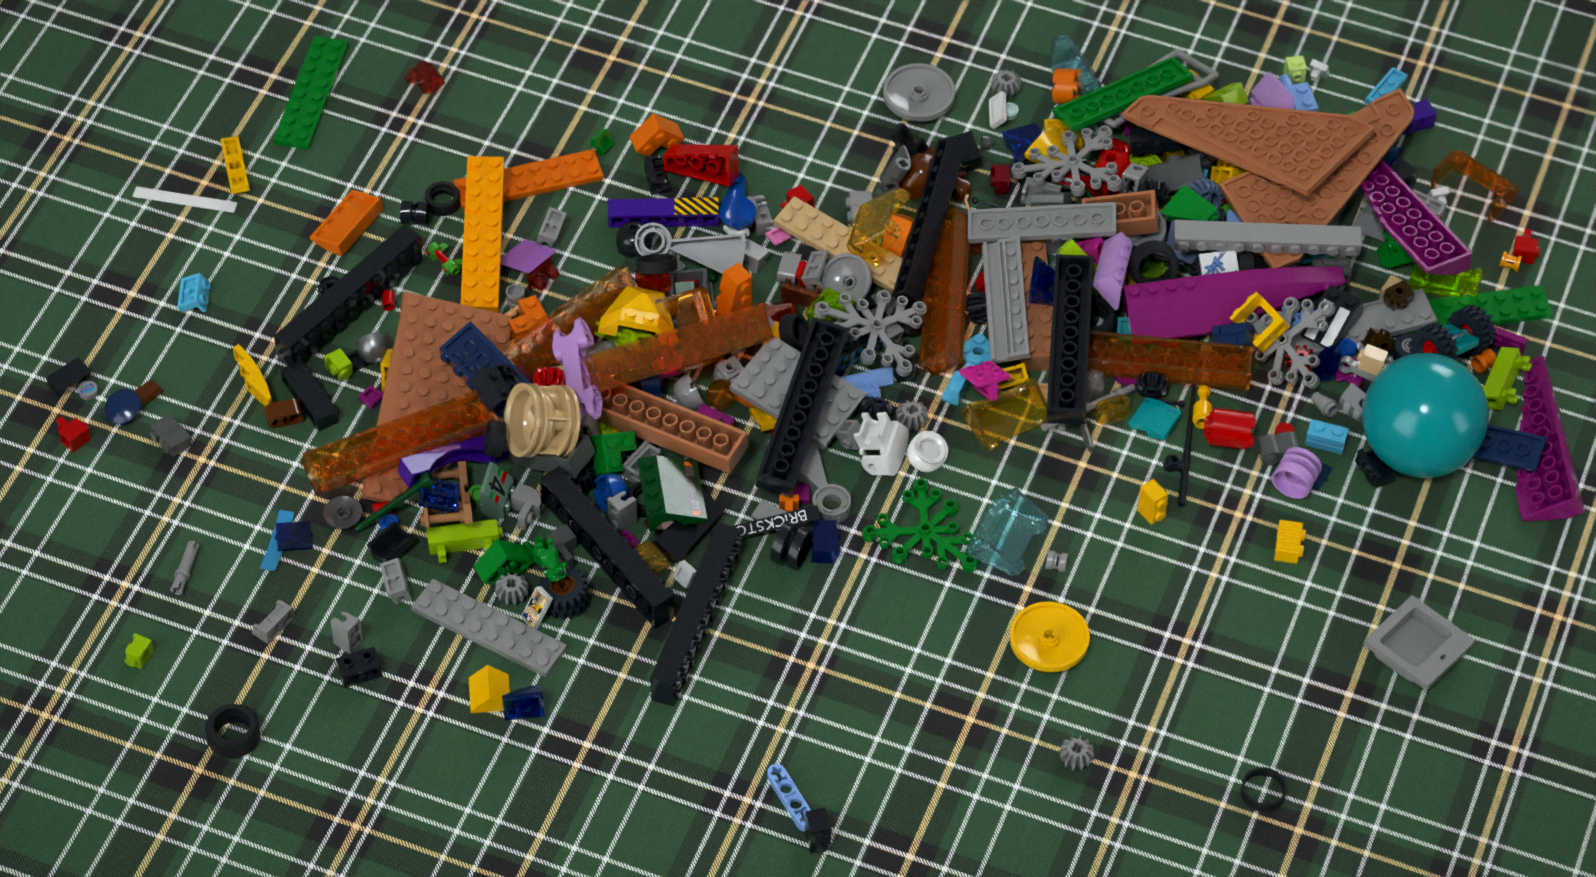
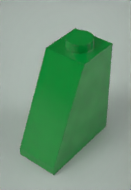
[1160,185,1221,222]

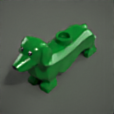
[522,536,567,582]

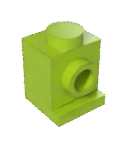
[324,348,353,381]
[124,633,154,669]

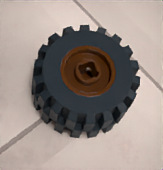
[538,566,590,620]

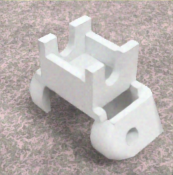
[854,412,909,476]

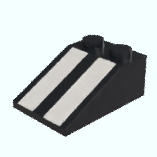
[1301,285,1363,352]

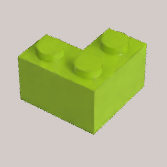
[1204,82,1249,104]

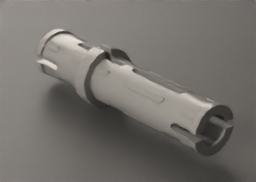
[170,541,200,595]

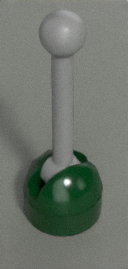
[707,269,717,310]

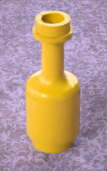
[1193,385,1212,429]

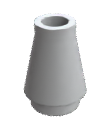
[1311,392,1339,417]

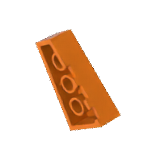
[710,262,752,336]

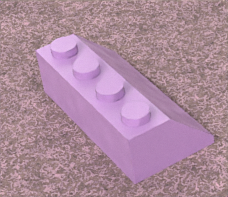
[1249,72,1294,109]
[1092,232,1133,311]

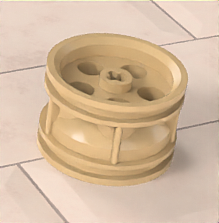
[504,383,580,458]

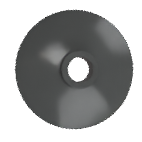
[323,496,362,529]

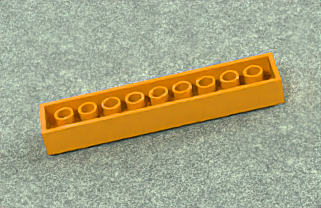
[461,156,505,313]

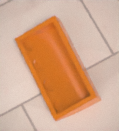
[310,190,384,256]

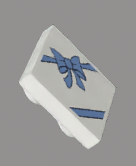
[1198,251,1239,275]

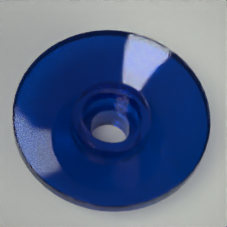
[1313,346,1341,382]

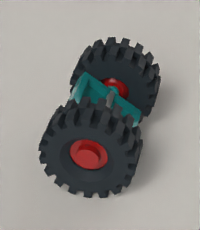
[1409,305,1496,360]

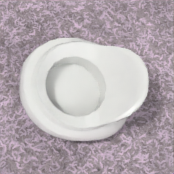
[907,431,948,472]

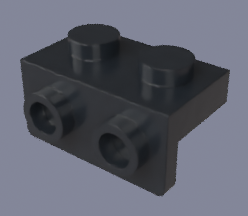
[1355,448,1396,488]
[367,522,416,563]

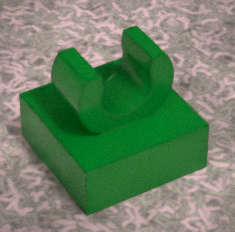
[589,129,614,154]

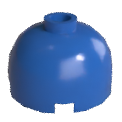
[593,474,630,513]

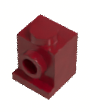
[990,165,1010,194]

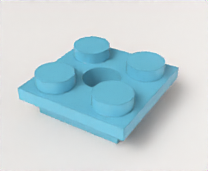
[954,332,991,366]

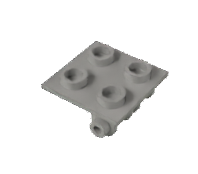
[1352,201,1386,242]

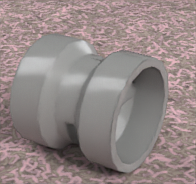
[506,284,525,309]
[1045,550,1068,573]

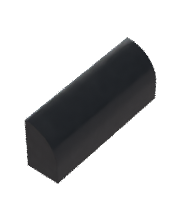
[650,489,725,563]

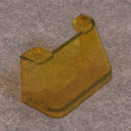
[847,188,911,267]
[960,377,1047,450]

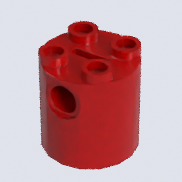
[1085,149,1131,197]
[1203,408,1256,450]

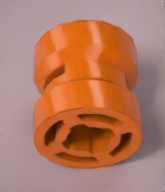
[1471,349,1497,374]

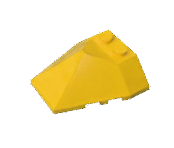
[598,286,675,348]

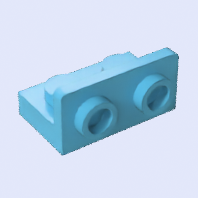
[177,273,210,312]
[941,363,973,406]

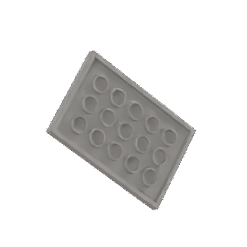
[729,335,867,449]

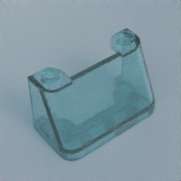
[1050,35,1103,96]
[966,487,1049,576]

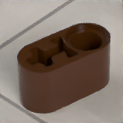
[264,399,304,428]

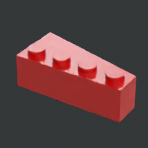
[663,144,739,187]

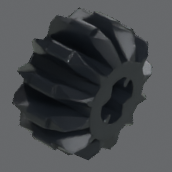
[1139,179,1170,207]
[966,291,988,323]
[1136,370,1169,398]
[860,396,893,421]
[571,463,597,493]

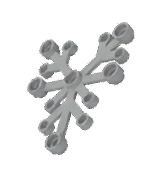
[1012,125,1122,196]
[813,290,927,377]
[1238,297,1335,389]

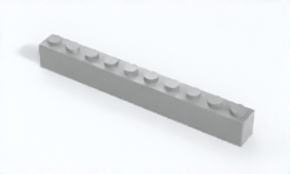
[1173,220,1362,256]

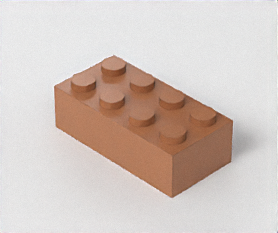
[1082,190,1159,240]

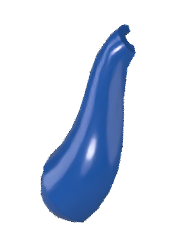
[719,173,757,230]

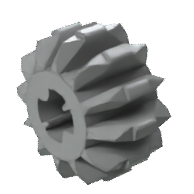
[991,69,1021,98]
[896,399,928,431]
[495,572,529,606]
[1060,735,1094,771]

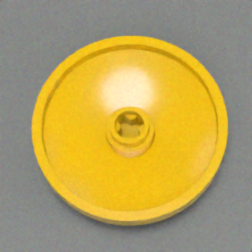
[1010,602,1090,672]

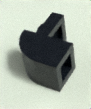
[890,123,929,157]

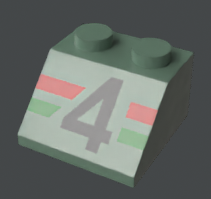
[479,462,516,519]

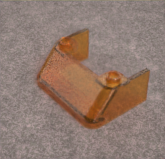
[1430,150,1519,224]
[655,286,725,374]

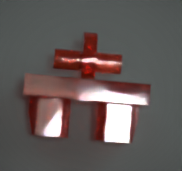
[525,257,559,291]

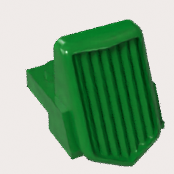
[1376,224,1415,269]

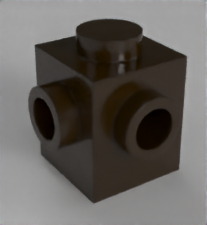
[1383,279,1415,311]
[1362,327,1395,356]

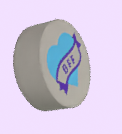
[78,381,98,400]

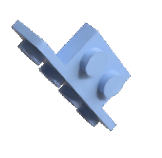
[841,366,894,397]

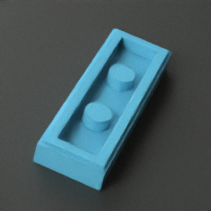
[1364,67,1408,105]

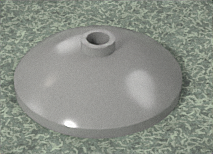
[820,253,872,308]

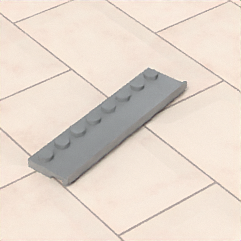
[982,236,1031,364]
[1290,289,1437,356]

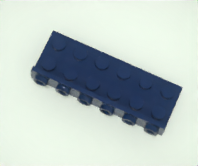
[439,321,531,419]

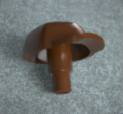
[899,147,935,201]

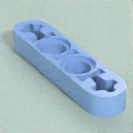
[767,764,811,831]

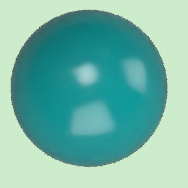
[1362,353,1489,478]

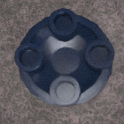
[104,389,142,426]

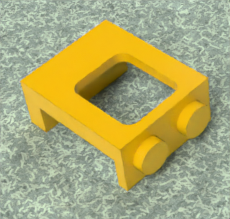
[1230,292,1290,353]

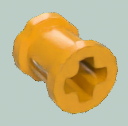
[1499,251,1522,272]

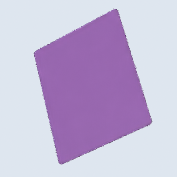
[501,239,557,273]

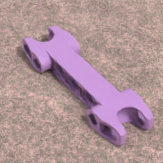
[552,317,603,421]

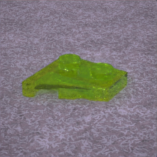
[805,287,857,321]

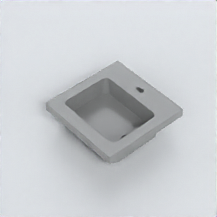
[1363,595,1476,691]

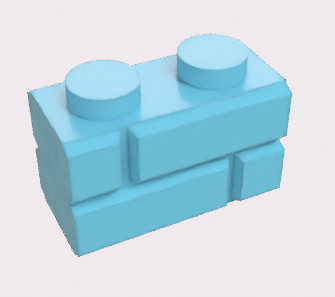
[1305,419,1349,455]

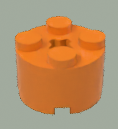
[1052,68,1084,104]

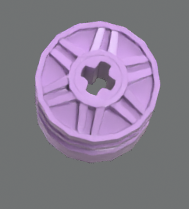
[1272,447,1322,499]

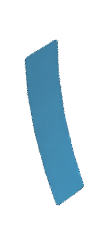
[260,510,294,571]

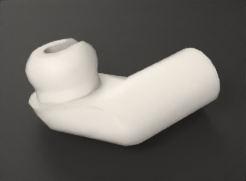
[723,225,750,237]

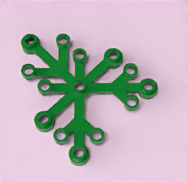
[862,478,978,573]

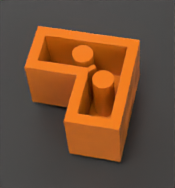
[629,113,685,157]
[882,214,915,257]
[508,295,551,348]

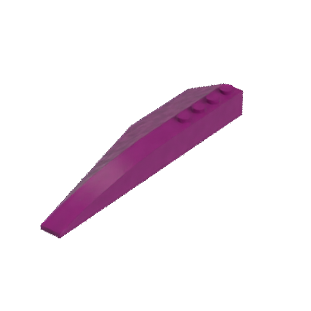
[1360,159,1473,275]
[1122,267,1346,344]

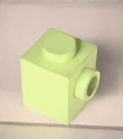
[1283,56,1307,84]

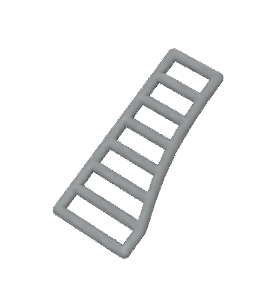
[1100,49,1219,128]

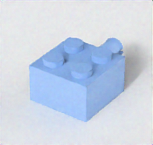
[1279,74,1319,112]

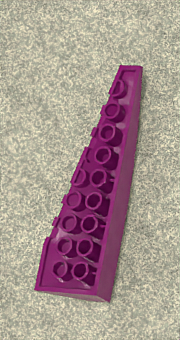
[1516,356,1585,522]

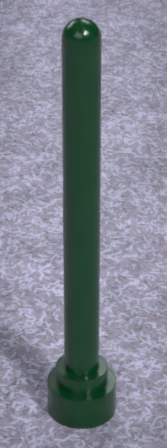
[355,471,436,532]

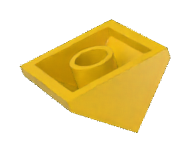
[469,665,511,713]

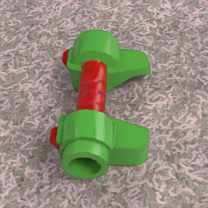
[426,242,463,276]

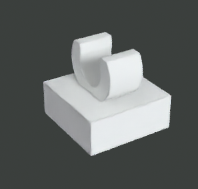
[1310,59,1329,83]
[1427,186,1450,204]
[672,560,697,588]

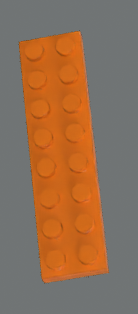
[453,149,604,211]

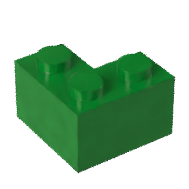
[590,431,637,475]
[473,539,533,586]

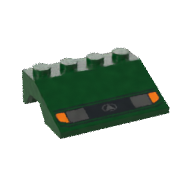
[637,455,708,532]

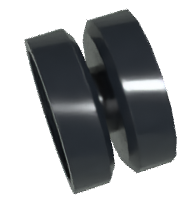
[770,521,813,571]

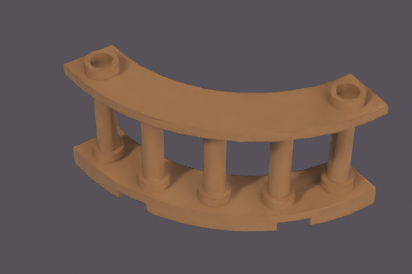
[420,461,473,529]

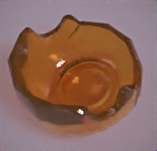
[706,379,735,410]

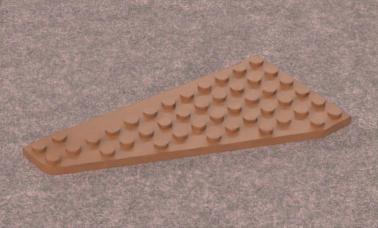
[1218,88,1414,268]
[1122,95,1375,196]
[362,291,512,502]

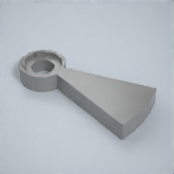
[634,222,746,274]
[767,440,851,524]

